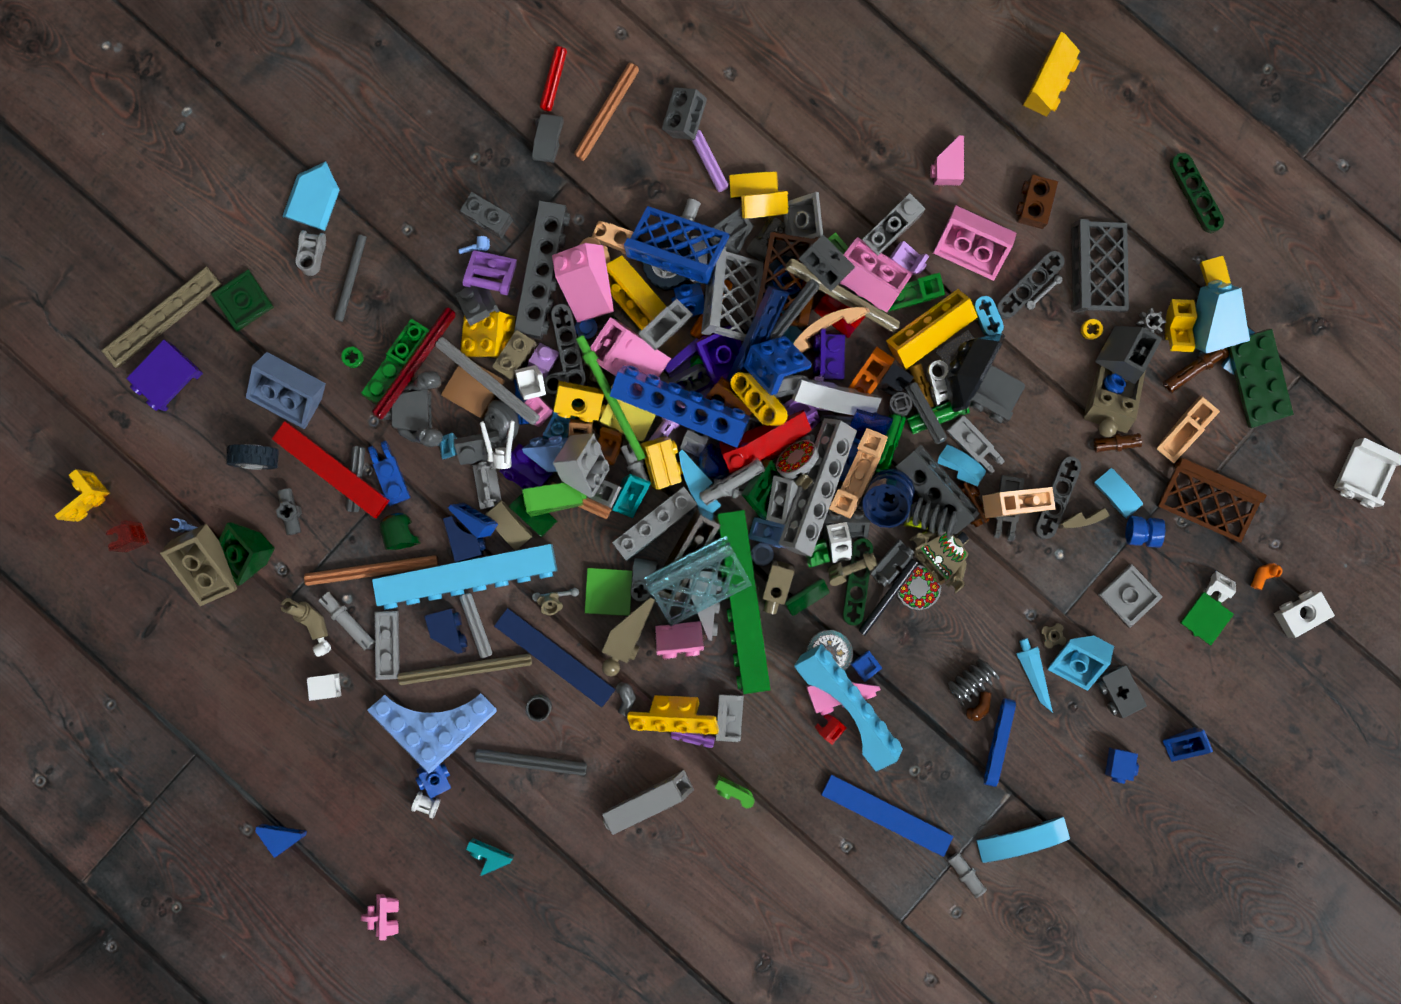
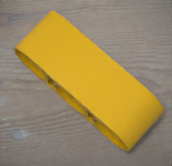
[730,372,788,426]

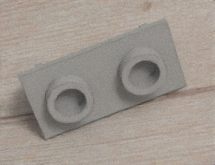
[473,462,502,509]

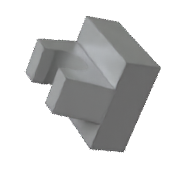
[680,429,708,458]

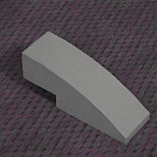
[638,299,693,350]

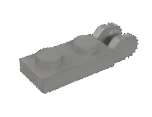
[946,415,1005,474]

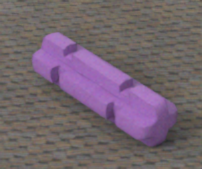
[670,732,715,748]

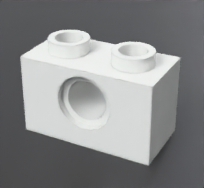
[1274,590,1335,638]

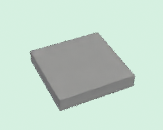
[1097,564,1162,628]

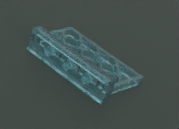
[645,536,752,626]

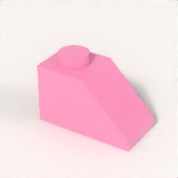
[930,136,964,185]

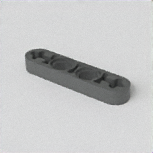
[996,251,1064,319]
[1034,457,1081,539]

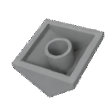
[783,192,823,247]

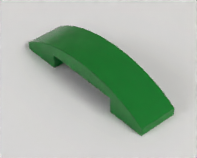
[856,273,946,313]

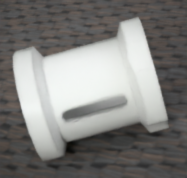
[411,791,440,819]

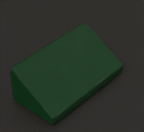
[508,493,558,538]
[785,578,829,616]

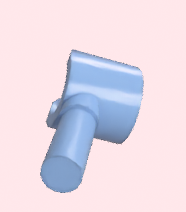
[459,236,490,254]
[170,518,197,532]

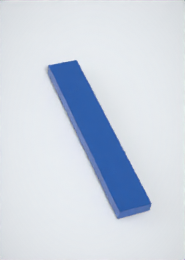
[821,774,954,857]

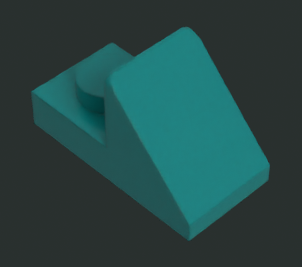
[466,838,514,876]

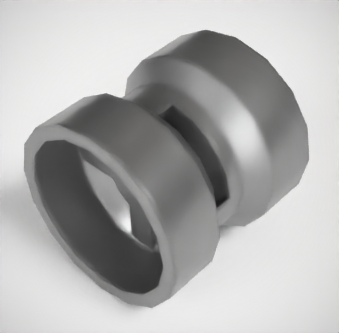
[889,392,912,417]

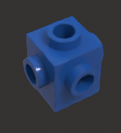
[671,282,704,317]
[415,763,451,799]

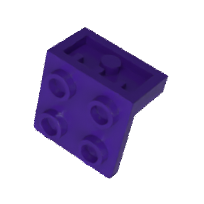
[813,328,845,380]

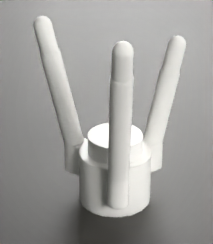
[480,420,514,469]

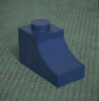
[443,516,486,562]

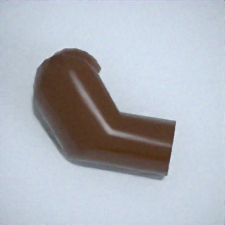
[966,691,991,722]

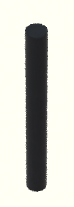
[858,559,919,636]

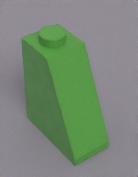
[522,483,587,517]

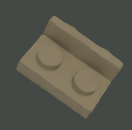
[493,330,538,383]

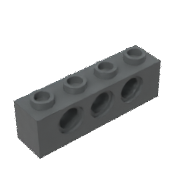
[896,445,980,535]

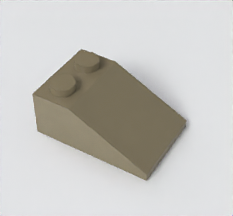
[160,524,237,606]

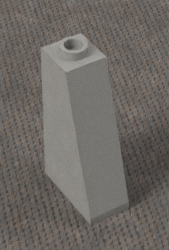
[602,770,694,835]

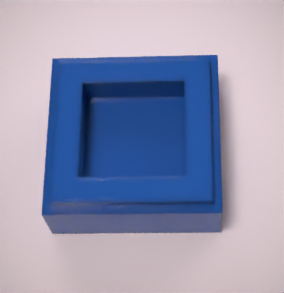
[850,650,882,682]

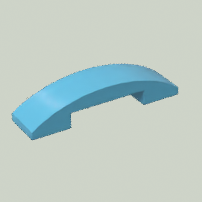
[976,816,1070,863]

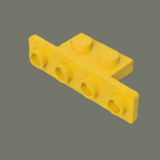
[627,695,719,734]

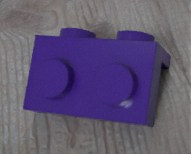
[500,443,554,490]

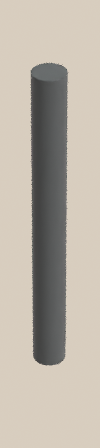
[334,235,367,322]

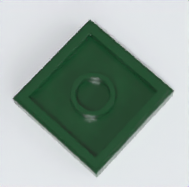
[211,269,274,332]

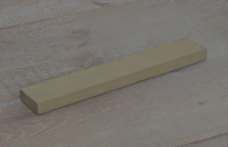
[101,267,222,369]

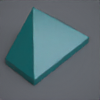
[612,474,651,518]

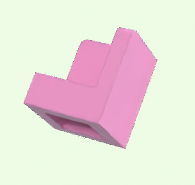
[525,396,554,427]

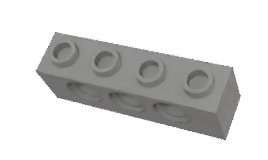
[612,487,698,561]

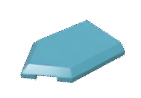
[283,161,340,231]

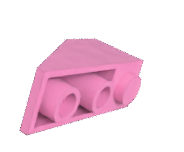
[806,682,880,715]

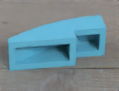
[679,450,721,514]

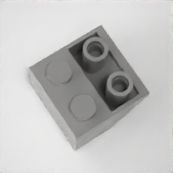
[553,433,610,497]

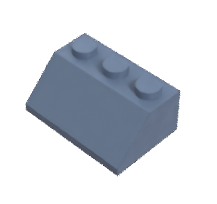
[246,352,326,429]

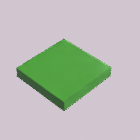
[585,568,633,616]

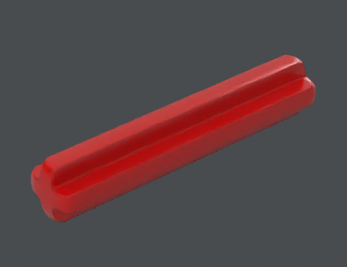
[540,46,567,111]

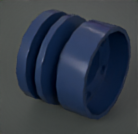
[863,469,915,528]

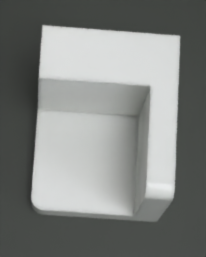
[514,365,546,400]
[307,673,341,701]

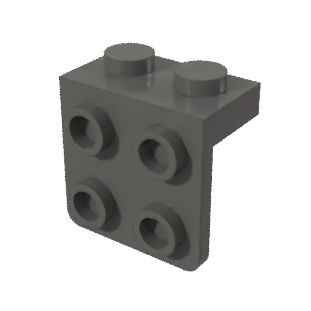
[970,365,1025,424]

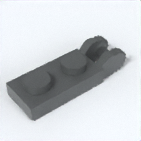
[993,475,1024,541]

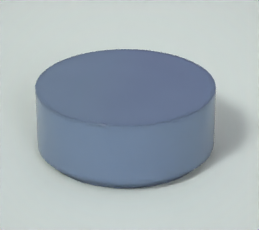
[751,543,774,566]

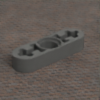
[655,364,710,401]

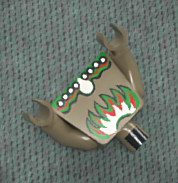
[909,530,969,593]

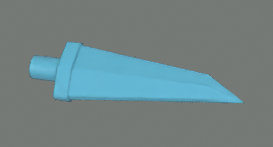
[1016,638,1053,713]

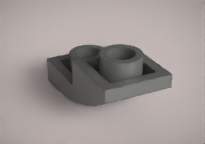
[532,114,564,163]

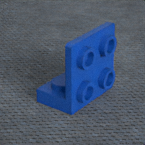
[743,336,812,396]

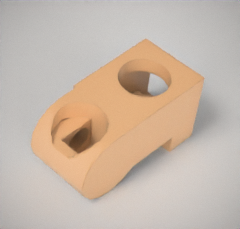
[592,221,633,255]

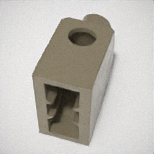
[762,559,795,614]

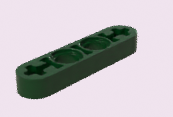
[1170,153,1224,233]
[843,538,873,625]

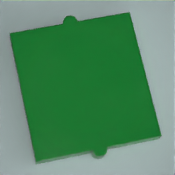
[1180,592,1234,646]

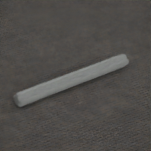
[435,337,540,425]

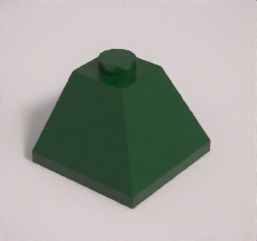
[219,522,275,586]

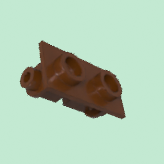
[958,482,991,528]

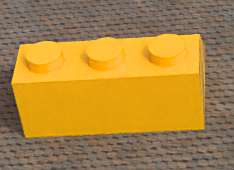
[1023,32,1080,117]

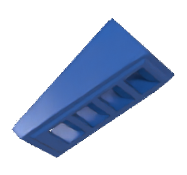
[448,503,498,538]

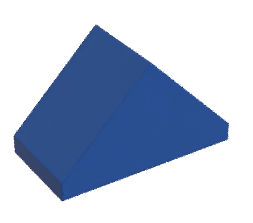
[1163,727,1213,762]
[255,824,307,858]

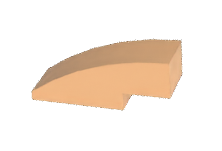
[1156,395,1220,463]

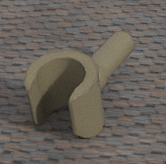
[795,473,813,490]

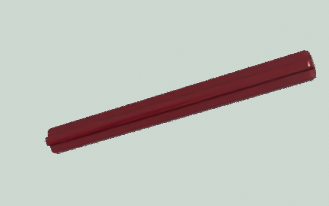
[372,307,456,419]

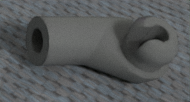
[616,682,636,717]

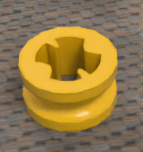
[1081,319,1103,340]

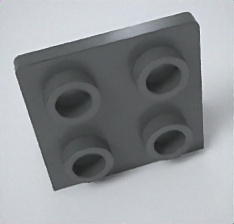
[822,486,870,538]

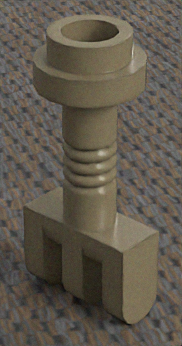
[828,553,878,586]

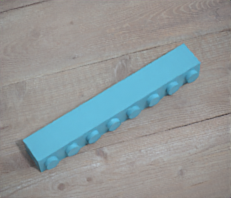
[372,544,558,610]

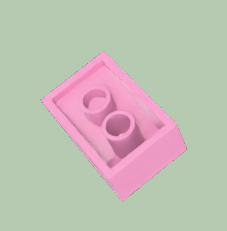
[552,243,614,323]

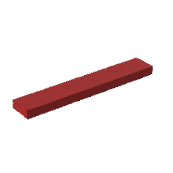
[272,421,390,518]

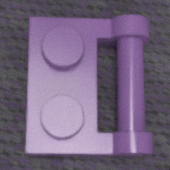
[463,250,517,295]

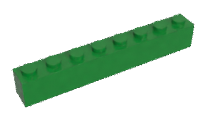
[716,510,771,694]

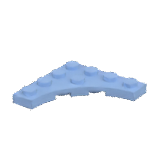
[368,694,497,774]

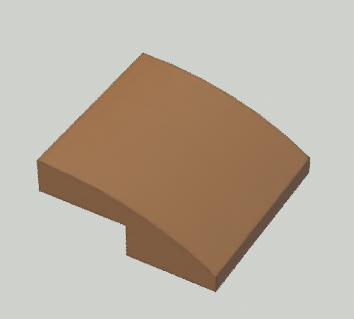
[441,365,505,419]

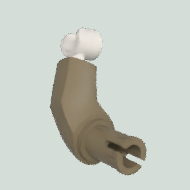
[281,598,331,657]

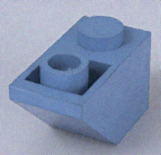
[522,435,568,472]

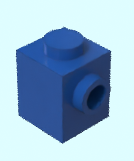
[1105,748,1139,784]

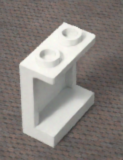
[1334,438,1401,509]

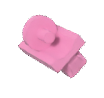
[361,894,399,940]

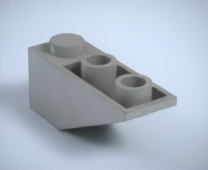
[862,193,925,256]
[689,570,722,641]

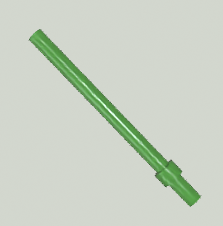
[576,335,646,461]

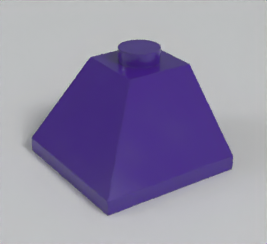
[695,325,742,385]

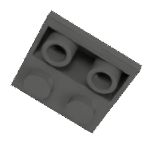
[1095,326,1162,384]

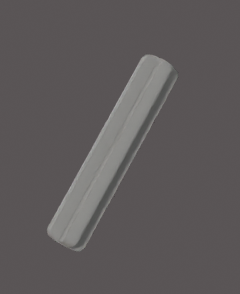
[459,593,492,658]

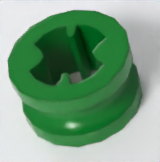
[341,347,364,368]

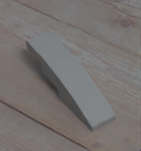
[792,378,882,419]

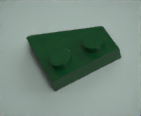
[741,458,780,521]

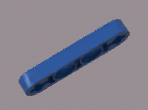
[984,698,1016,787]

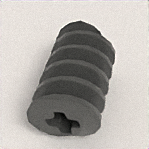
[906,497,958,540]
[948,659,1000,707]

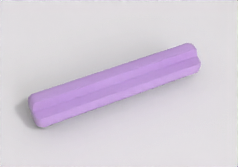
[692,130,728,192]

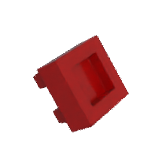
[815,714,846,745]

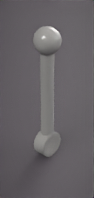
[1026,275,1063,310]
[532,588,579,601]

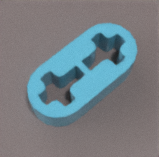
[974,296,1004,336]

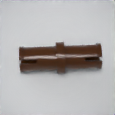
[1094,433,1142,453]

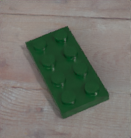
[1227,329,1294,428]

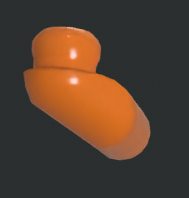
[1251,563,1282,590]

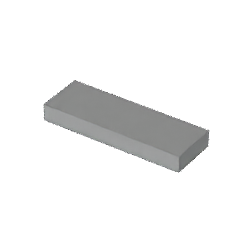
[375,611,400,680]

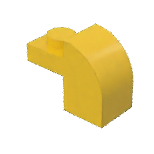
[1165,299,1197,352]

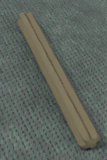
[786,259,900,333]
[398,653,532,685]

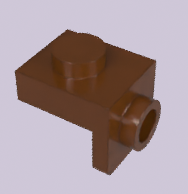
[598,427,623,466]

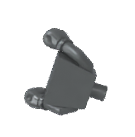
[380,371,443,447]

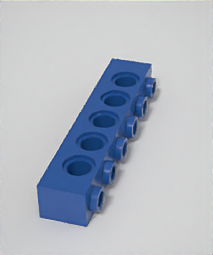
[610,365,750,448]

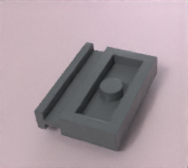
[455,286,499,326]

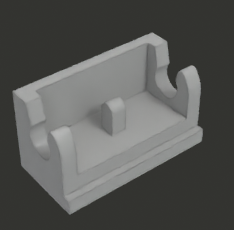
[716,694,744,742]

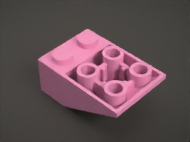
[590,317,671,391]
[655,621,704,659]

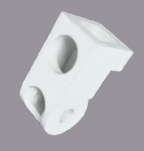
[827,522,852,563]

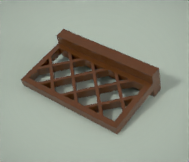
[754,232,820,330]
[1157,457,1267,543]

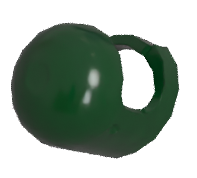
[380,513,421,550]

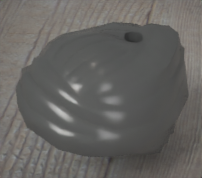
[483,400,519,443]

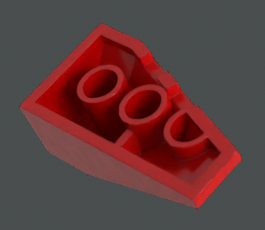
[719,410,811,474]

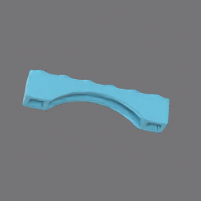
[794,644,903,771]

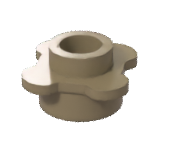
[537,592,563,615]
[1041,623,1066,648]

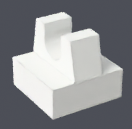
[1206,571,1236,603]

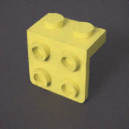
[599,385,656,442]

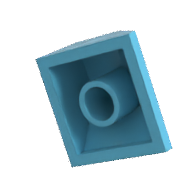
[1048,636,1114,691]

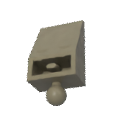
[1084,364,1146,437]
[602,598,656,677]

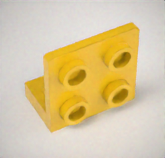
[55,469,110,522]

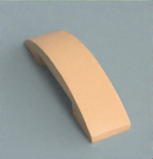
[793,307,870,353]
[829,428,888,519]

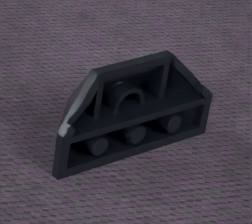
[945,333,1005,412]

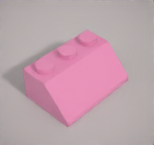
[934,206,1017,281]
[840,237,913,313]

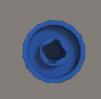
[1125,516,1165,548]

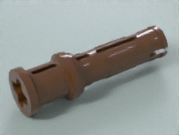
[1163,348,1229,393]

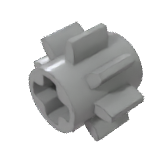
[1135,308,1166,334]

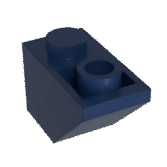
[425,609,468,654]

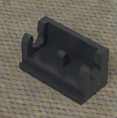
[876,363,914,396]

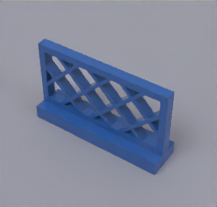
[624,206,729,285]

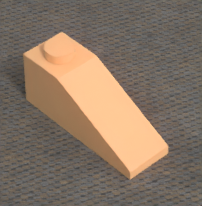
[982,487,1055,518]

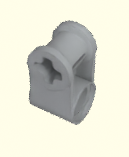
[296,230,326,276]

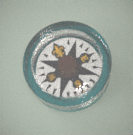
[806,630,853,671]

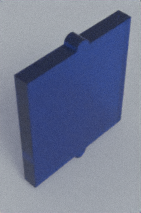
[849,409,893,439]

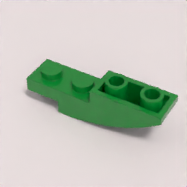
[361,319,429,404]

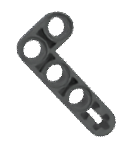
[544,304,587,397]

